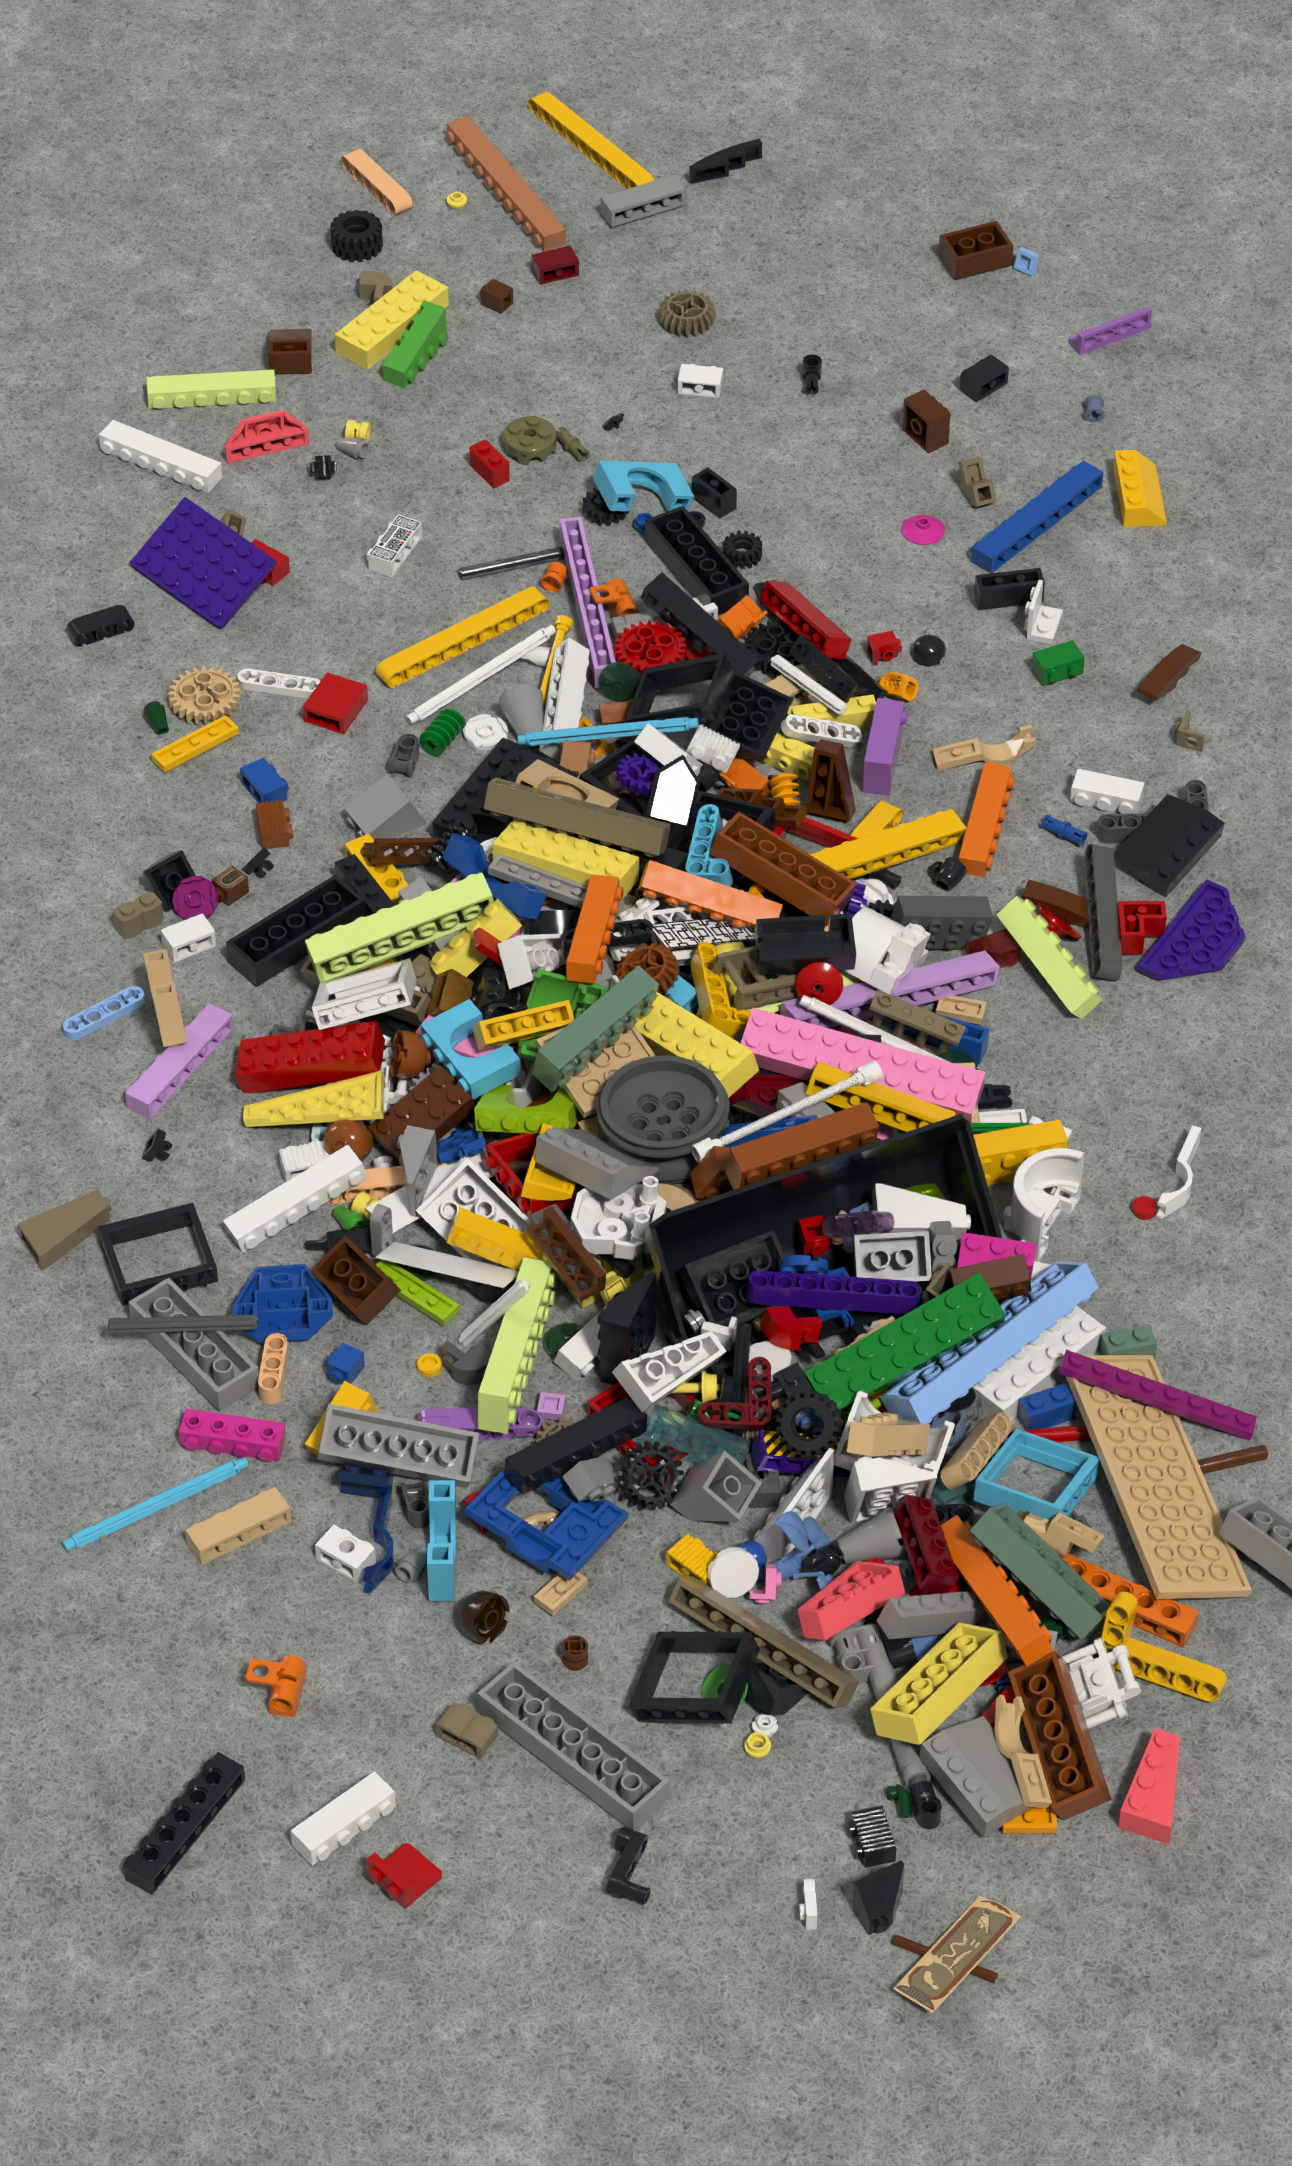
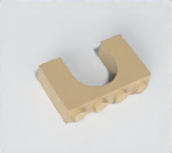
[515,759,619,809]
[143,949,187,1047]

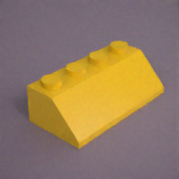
[1113,450,1167,527]

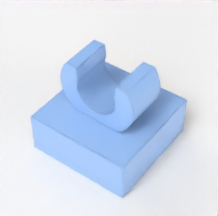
[1013,247,1040,276]

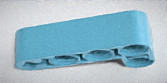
[686,804,733,887]

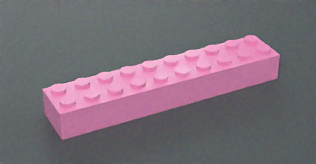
[740,1008,986,1125]

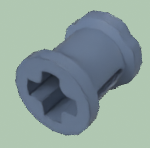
[1085,394,1104,422]

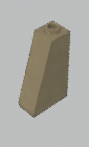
[18,1190,112,1271]

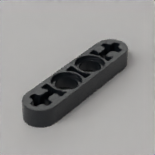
[562,919,653,952]

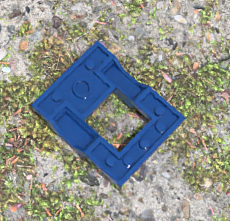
[464,1468,629,1581]

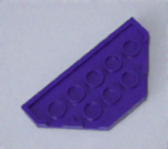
[1138,879,1245,980]

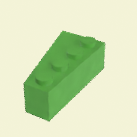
[382,300,448,388]

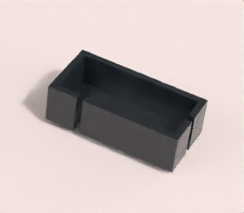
[755,914,856,975]

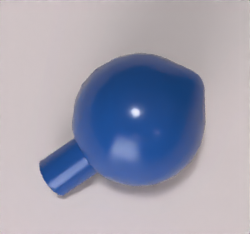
[740,1541,767,1583]

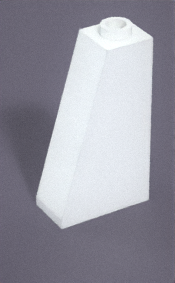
[872,1183,971,1239]

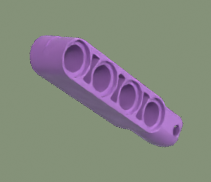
[418,1408,543,1441]

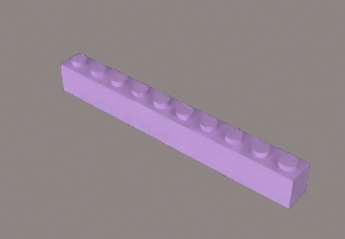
[560,517,617,689]
[780,951,1000,1028]

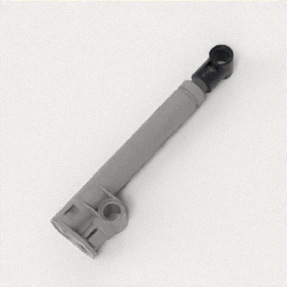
[830,1624,942,1829]

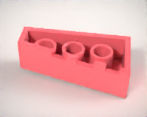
[797,1561,905,1641]
[1118,1728,1180,1844]

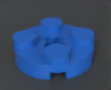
[778,1255,829,1275]

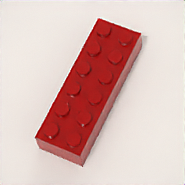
[235,1021,385,1094]

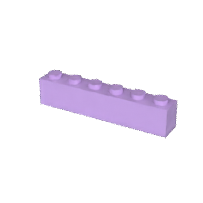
[125,1003,234,1119]

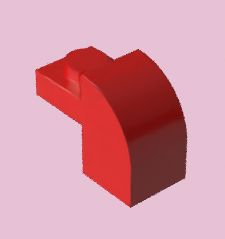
[761,1306,823,1350]

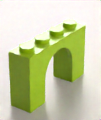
[474,1085,582,1134]

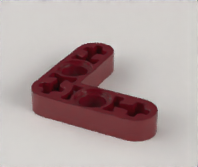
[697,1357,772,1430]

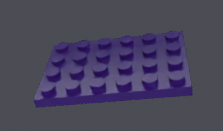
[129,497,277,629]

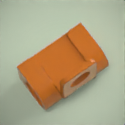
[589,578,639,617]
[717,595,768,640]
[719,758,772,797]
[246,1655,307,1717]

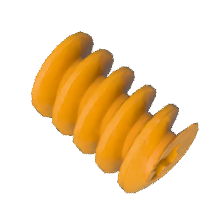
[770,773,801,806]

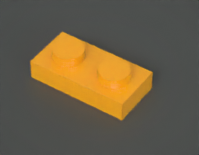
[1002,1805,1057,1834]

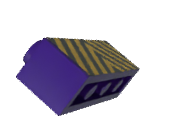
[751,1431,851,1477]

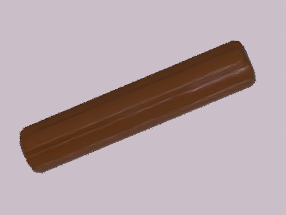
[1197,1445,1268,1474]

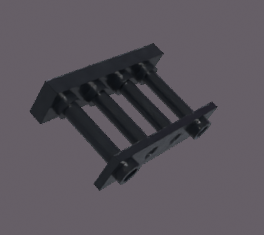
[789,634,888,703]

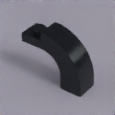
[529,910,581,935]

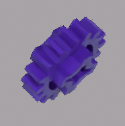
[615,753,661,797]
[839,880,868,918]

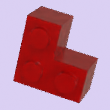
[1118,901,1167,955]

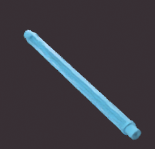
[518,717,699,746]
[62,1457,249,1552]

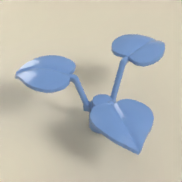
[772,1511,834,1590]

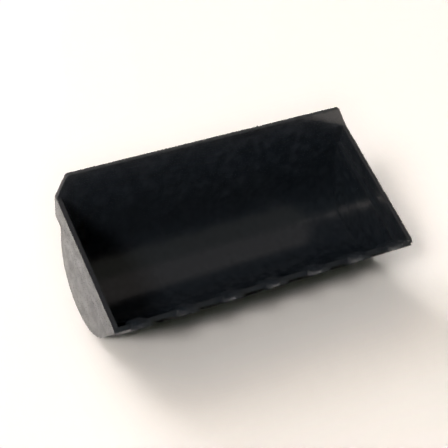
[641,1114,1002,1387]

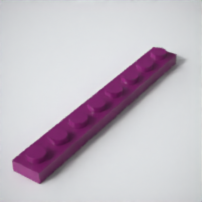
[1059,1350,1257,1440]

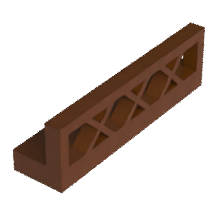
[362,838,448,864]
[526,1206,606,1302]

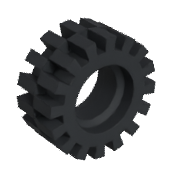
[723,531,762,569]

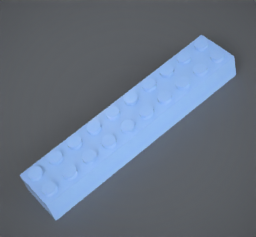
[880,1261,1099,1424]

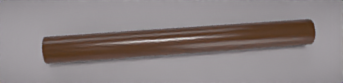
[893,1935,998,1984]

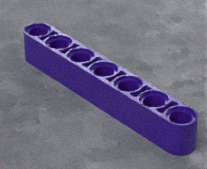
[746,1271,921,1314]

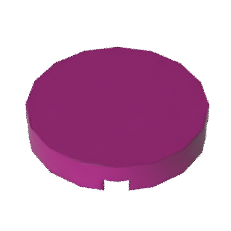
[172,876,219,920]

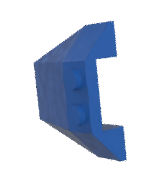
[232,1264,333,1343]

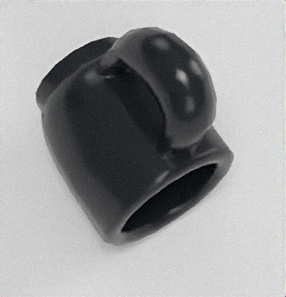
[928,857,967,892]
[804,1543,844,1578]

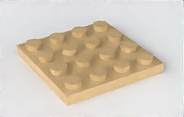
[536,1026,655,1118]

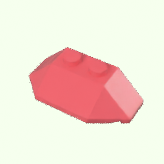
[225,410,309,464]

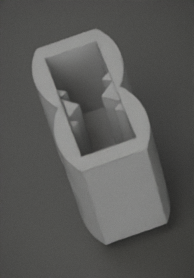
[929,1221,957,1279]

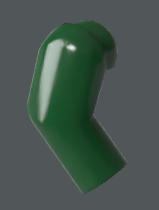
[886,1784,913,1818]

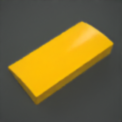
[521,1123,576,1201]

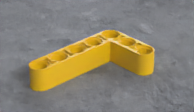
[690,942,751,1041]
[1098,1592,1227,1702]

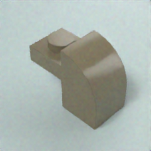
[359,271,393,303]
[959,457,996,507]

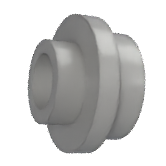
[684,1309,706,1333]

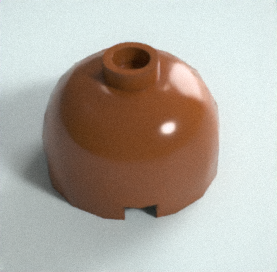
[389,1030,431,1078]
[323,1119,373,1161]

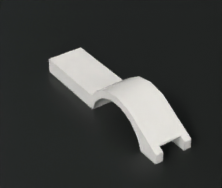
[1156,1125,1202,1219]

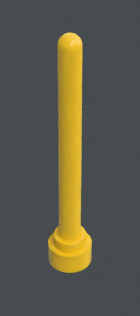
[540,615,573,709]

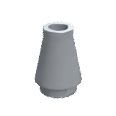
[336,437,370,459]
[395,1547,427,1583]

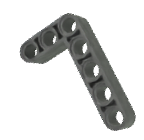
[1097,780,1209,844]

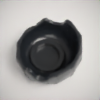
[911,634,946,667]

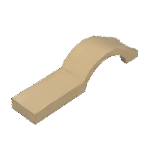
[932,725,1037,770]
[995,1695,1052,1808]

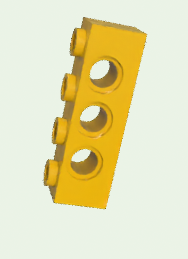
[345,834,409,905]
[472,1000,575,1051]

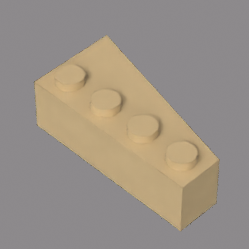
[847,1412,930,1457]

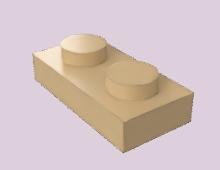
[936,995,987,1025]
[534,1572,588,1616]

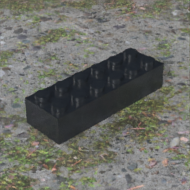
[645,506,749,615]
[432,738,542,840]
[226,874,366,987]

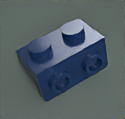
[337,1464,394,1500]

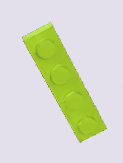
[376,1259,460,1326]

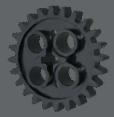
[745,619,801,675]

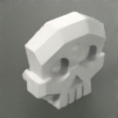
[570,1176,667,1260]

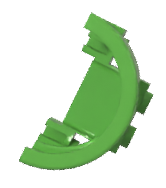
[517,969,607,1062]

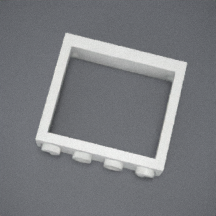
[312,959,417,1030]

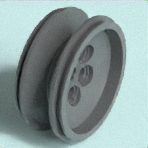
[597,1055,730,1184]

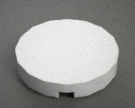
[463,714,508,750]
[749,1341,792,1382]
[707,1547,759,1598]

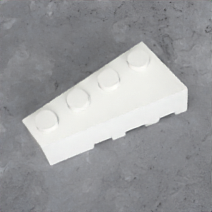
[497,933,573,990]

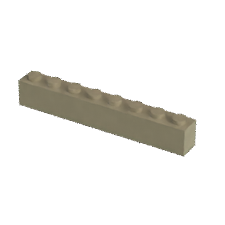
[484,778,671,857]
[668,1576,859,1708]

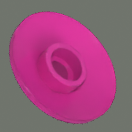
[901,515,945,545]

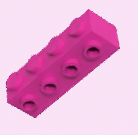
[179,1408,286,1461]

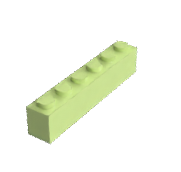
[147,370,276,409]
[996,896,1102,1019]

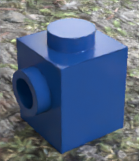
[326,1342,365,1384]

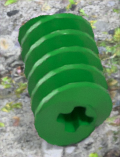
[420,708,466,757]

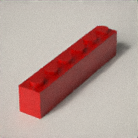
[760,580,851,659]

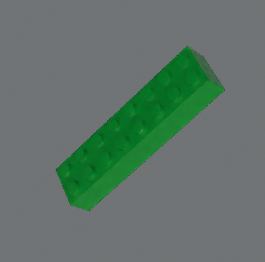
[804,1272,1006,1415]

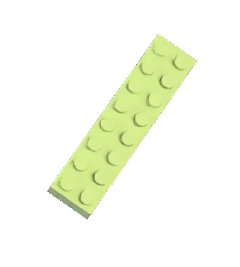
[305,872,494,983]
[478,1258,556,1434]

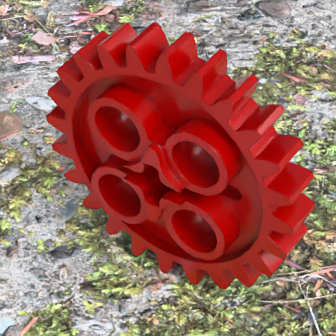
[614,620,686,677]

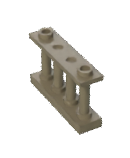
[713,946,823,1010]
[864,989,966,1062]

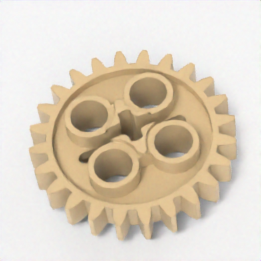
[168,666,241,724]

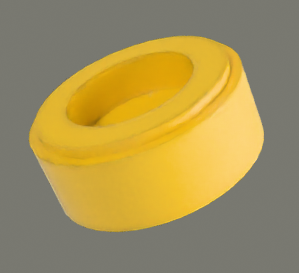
[417,1353,442,1377]

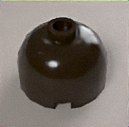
[459,1590,509,1644]

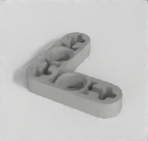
[370,1204,411,1257]

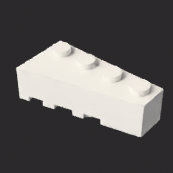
[612,1331,727,1413]

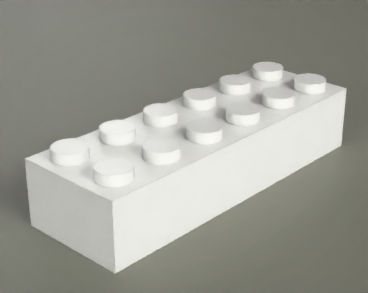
[971,1305,1106,1422]

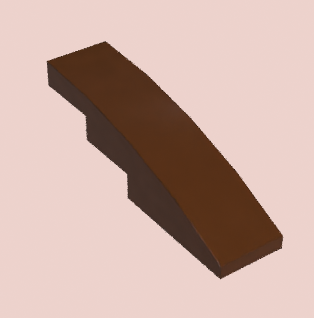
[1137,644,1201,700]
[716,787,808,828]
[1022,879,1089,929]

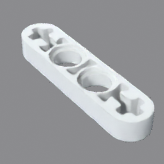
[237,669,320,699]
[781,714,862,748]

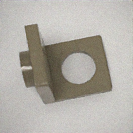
[1175,711,1205,752]
[926,1263,954,1297]

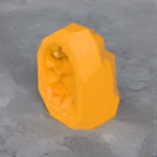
[879,672,919,702]

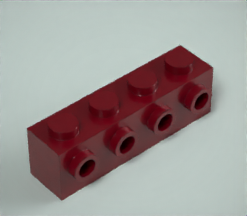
[893,1495,959,1594]

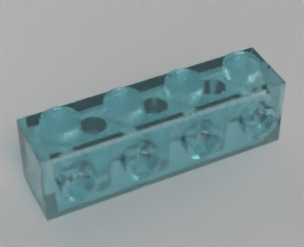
[644,1404,750,1465]

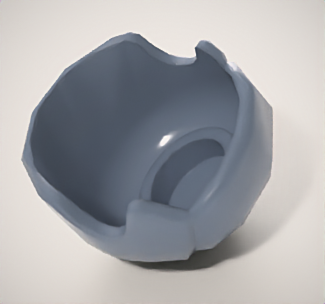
[930,1410,966,1446]

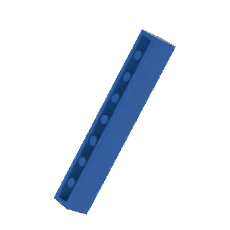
[971,460,1103,573]

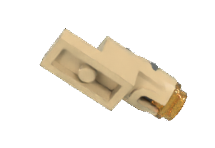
[1017,1510,1105,1558]

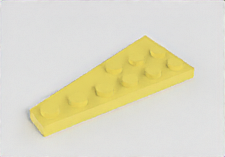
[243,1070,384,1127]

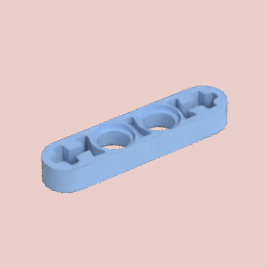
[63,986,145,1040]

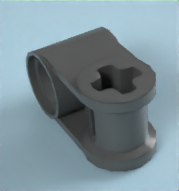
[389,734,419,777]
[400,1480,430,1529]

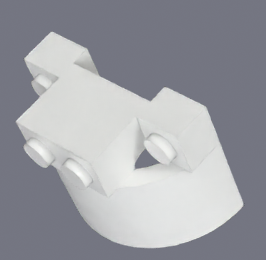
[843,907,931,994]
[1002,1148,1084,1262]
[833,1391,955,1476]

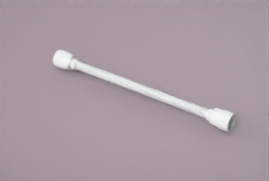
[691,1061,883,1163]

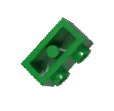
[1032,640,1085,686]

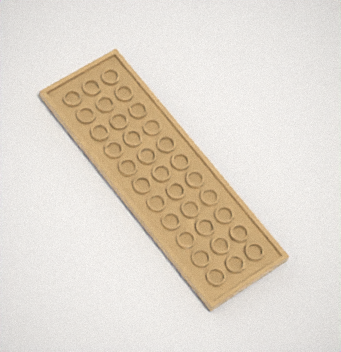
[1060,1355,1252,1599]

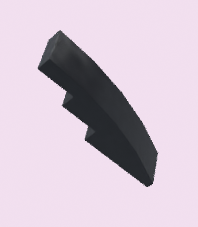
[689,139,762,184]

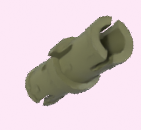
[556,427,590,462]

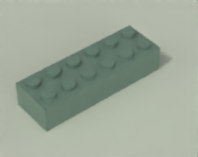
[532,965,659,1092]
[969,1502,1110,1640]

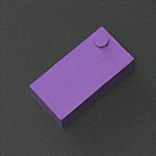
[863,698,908,796]

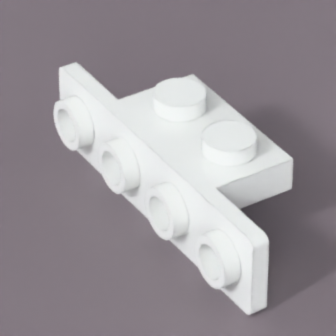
[609,897,660,961]

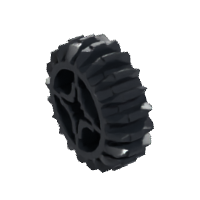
[615,1441,684,1510]

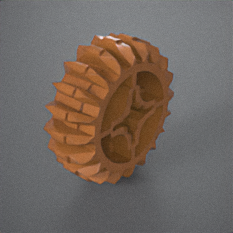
[615,942,680,994]

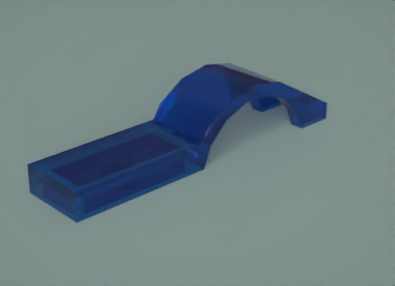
[363,1487,394,1593]

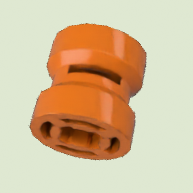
[541,562,569,592]

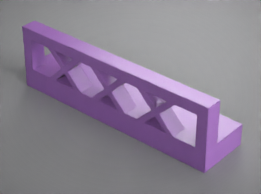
[1069,306,1152,355]

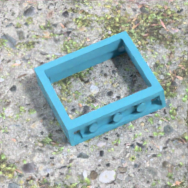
[972,1429,1100,1522]

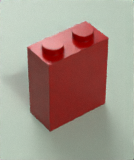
[303,672,368,735]

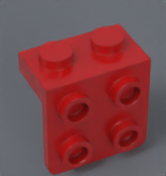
[367,1843,442,1909]

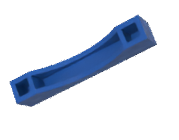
[442,833,547,920]

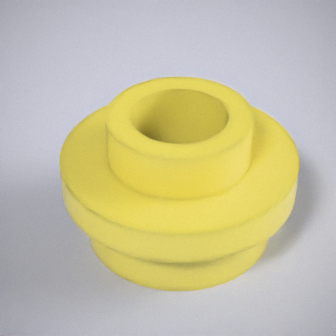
[447,192,467,209]
[744,1732,771,1758]

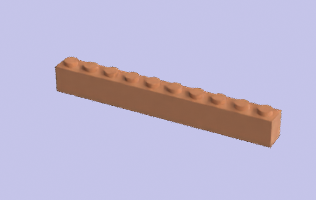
[446,116,566,252]

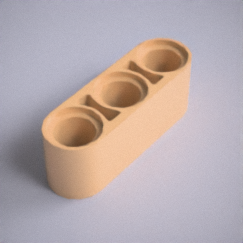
[258,1333,289,1404]

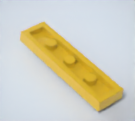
[151,715,239,773]

